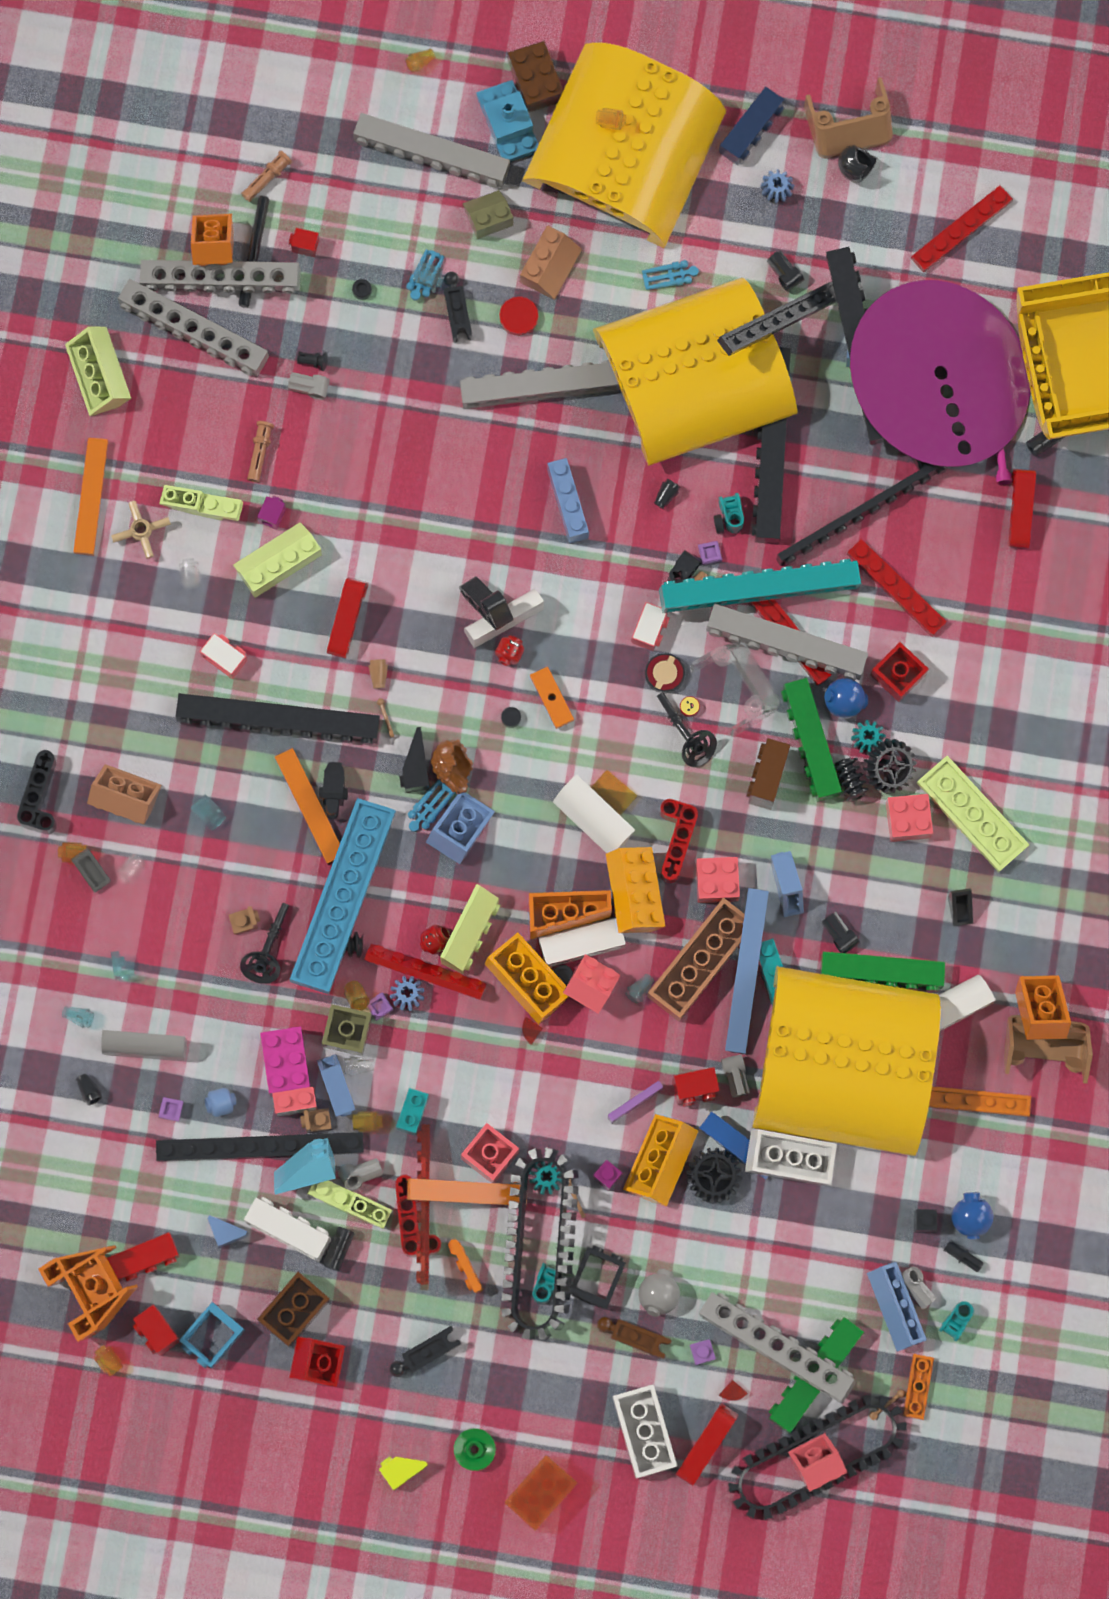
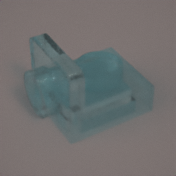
[413,261,444,293]
[191,794,226,831]
[111,951,135,982]

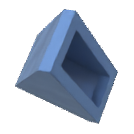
[208,1215,249,1248]

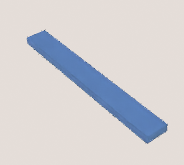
[725,888,769,1054]

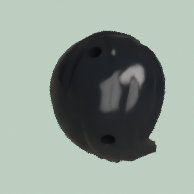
[838,145,877,183]

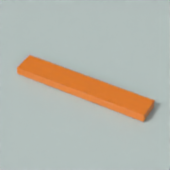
[74,437,109,556]
[274,748,340,865]
[928,1087,1031,1117]
[407,1179,527,1206]

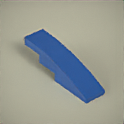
[699,1111,769,1180]

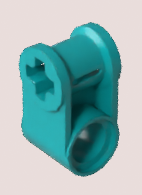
[718,493,744,534]
[532,1262,555,1305]
[939,1301,974,1342]

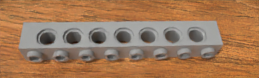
[140,260,301,294]
[118,279,269,377]
[699,1292,855,1404]

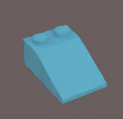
[274,1138,336,1195]

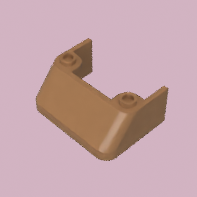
[804,77,893,159]
[1004,1015,1093,1083]

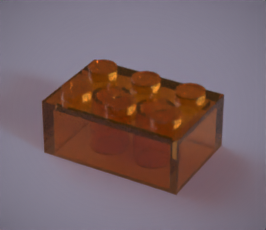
[504,1455,577,1532]

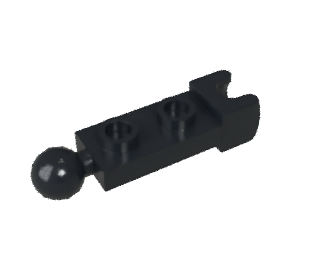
[443,271,473,343]
[389,1326,462,1377]

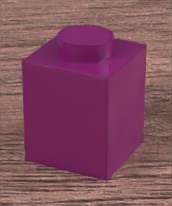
[257,496,286,530]
[593,1159,622,1191]

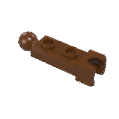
[597,1316,672,1360]

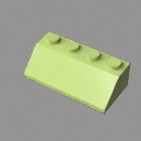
[65,326,131,416]
[233,522,322,598]
[440,884,501,974]

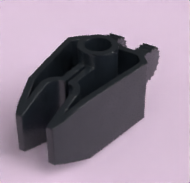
[319,762,348,820]

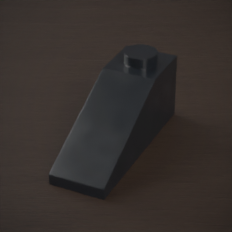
[399,727,429,793]

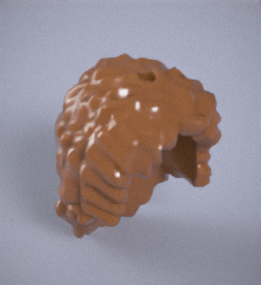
[431,739,473,794]

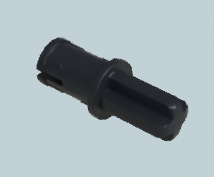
[943,1239,984,1272]

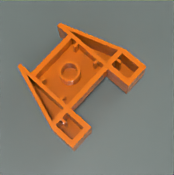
[38,1245,138,1342]

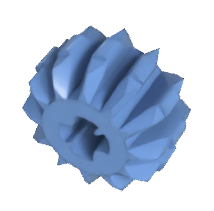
[760,169,794,204]
[390,976,424,1011]

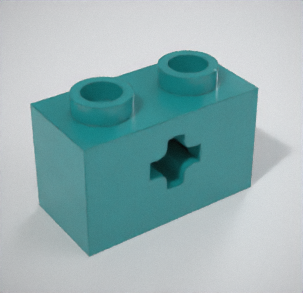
[396,1088,429,1136]

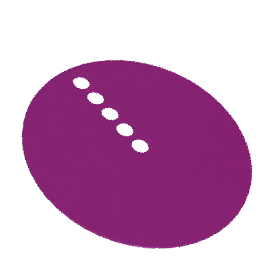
[850,280,1030,467]

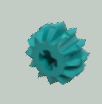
[851,720,886,753]
[529,1162,562,1195]

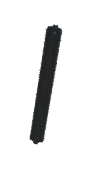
[238,195,269,308]

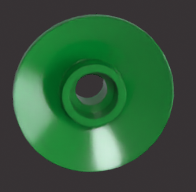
[454,1428,496,1471]

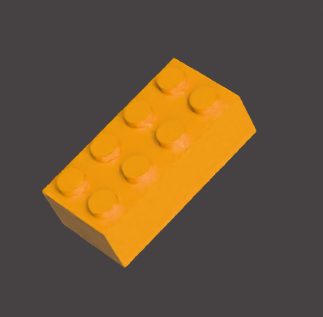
[606,847,666,933]

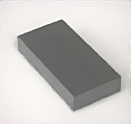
[71,848,111,893]

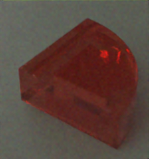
[522,1017,543,1045]
[718,1380,748,1401]

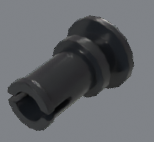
[297,351,328,371]

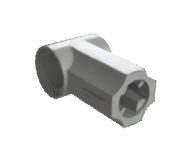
[288,372,330,400]
[721,1054,750,1098]
[338,1158,383,1191]
[901,1267,936,1309]

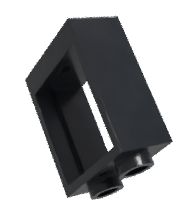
[569,1245,626,1310]

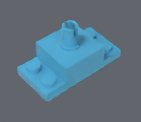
[476,80,538,162]

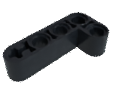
[459,576,514,631]
[17,750,57,835]

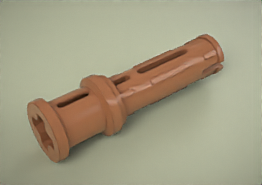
[241,150,293,202]
[247,421,274,483]

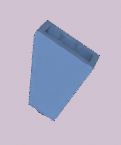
[771,851,804,917]
[317,1054,356,1117]

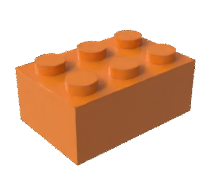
[191,214,234,266]
[1015,975,1071,1040]

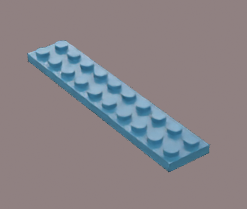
[290,798,396,994]

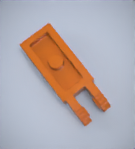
[448,1239,483,1294]

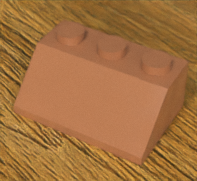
[520,225,582,300]
[87,764,162,825]

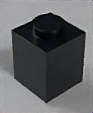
[914,1209,937,1233]

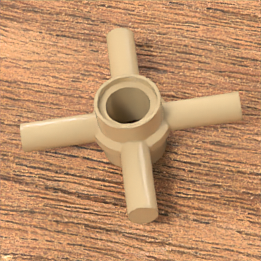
[111,501,171,559]

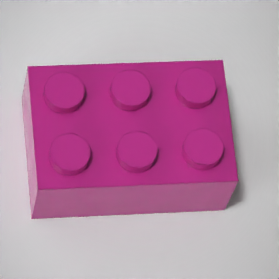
[260,1026,311,1097]

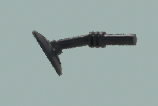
[657,692,717,767]
[240,903,290,984]

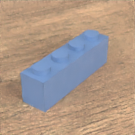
[547,458,589,544]
[867,1262,927,1352]

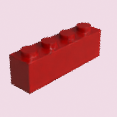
[106,1232,180,1282]

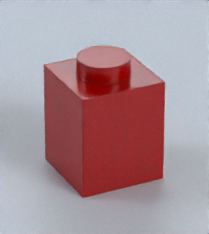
[289,228,320,258]

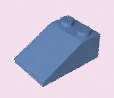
[426,793,495,864]

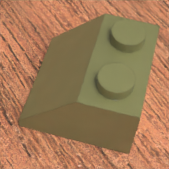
[463,190,513,239]

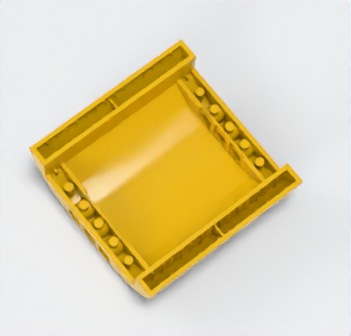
[522,42,726,248]
[1017,272,1109,440]
[593,277,798,466]
[752,966,941,1156]

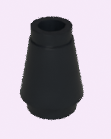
[654,479,680,509]
[76,1073,102,1105]

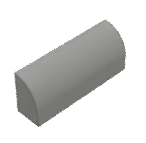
[101,1030,187,1061]

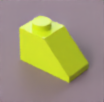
[379,1456,428,1490]

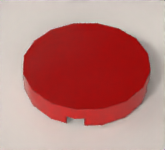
[499,296,539,336]

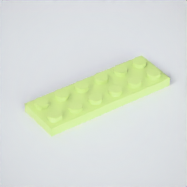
[917,756,1029,872]

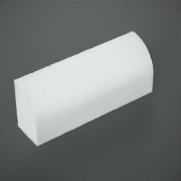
[464,589,544,648]
[553,774,635,853]
[538,917,626,967]
[939,974,996,1032]

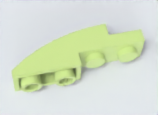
[159,485,243,521]
[307,1180,392,1229]

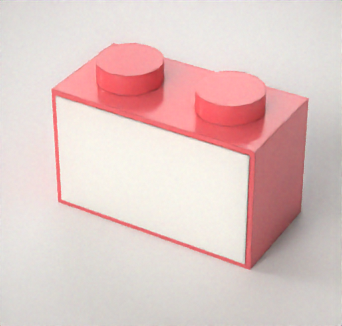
[631,602,670,651]
[199,633,247,680]
[272,1087,317,1116]

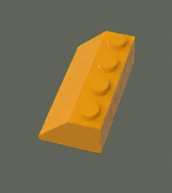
[485,932,569,1025]
[623,1114,698,1207]

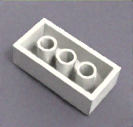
[745,1129,837,1186]
[244,1197,331,1262]
[612,1385,677,1479]

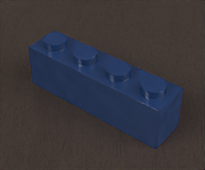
[719,86,785,166]

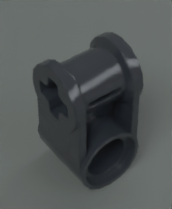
[668,550,702,583]

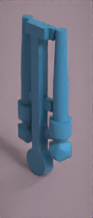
[406,249,445,301]
[642,260,698,290]
[408,779,455,832]

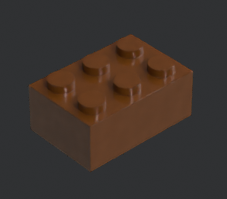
[508,40,563,113]
[746,738,791,810]
[257,1271,331,1348]

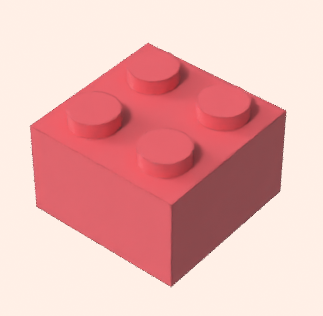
[886,794,933,842]
[696,857,740,903]
[563,954,620,1014]
[461,1123,519,1183]
[788,1433,847,1491]

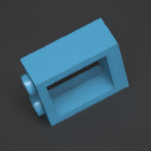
[179,1302,245,1369]

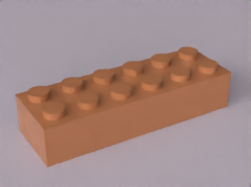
[647,898,745,1021]

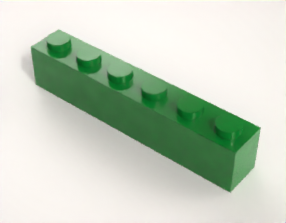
[780,678,842,802]
[820,951,946,992]
[768,1317,864,1434]

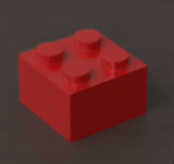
[870,642,929,702]
[672,1067,720,1107]
[133,1304,180,1356]
[289,1337,345,1387]

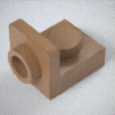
[229,906,260,935]
[300,1108,332,1133]

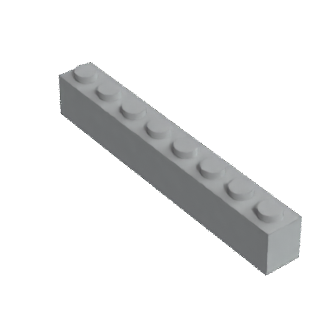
[353,113,510,188]
[460,360,620,409]
[706,604,868,680]

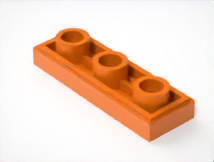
[530,666,574,729]
[902,1354,934,1420]

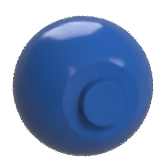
[824,678,868,718]
[952,1192,994,1239]

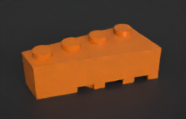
[529,890,612,940]

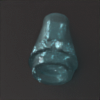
[625,974,655,1004]
[62,1006,94,1028]

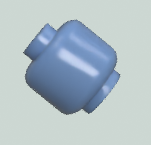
[205,1088,236,1117]

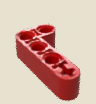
[1008,469,1036,548]
[327,577,369,659]
[660,799,698,884]
[395,1175,441,1257]
[675,1403,739,1486]

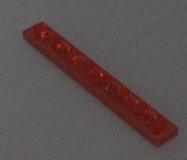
[416,1124,430,1290]

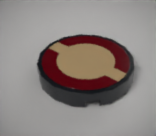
[645,653,685,694]

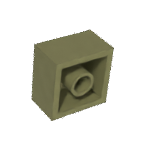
[322,1004,372,1056]

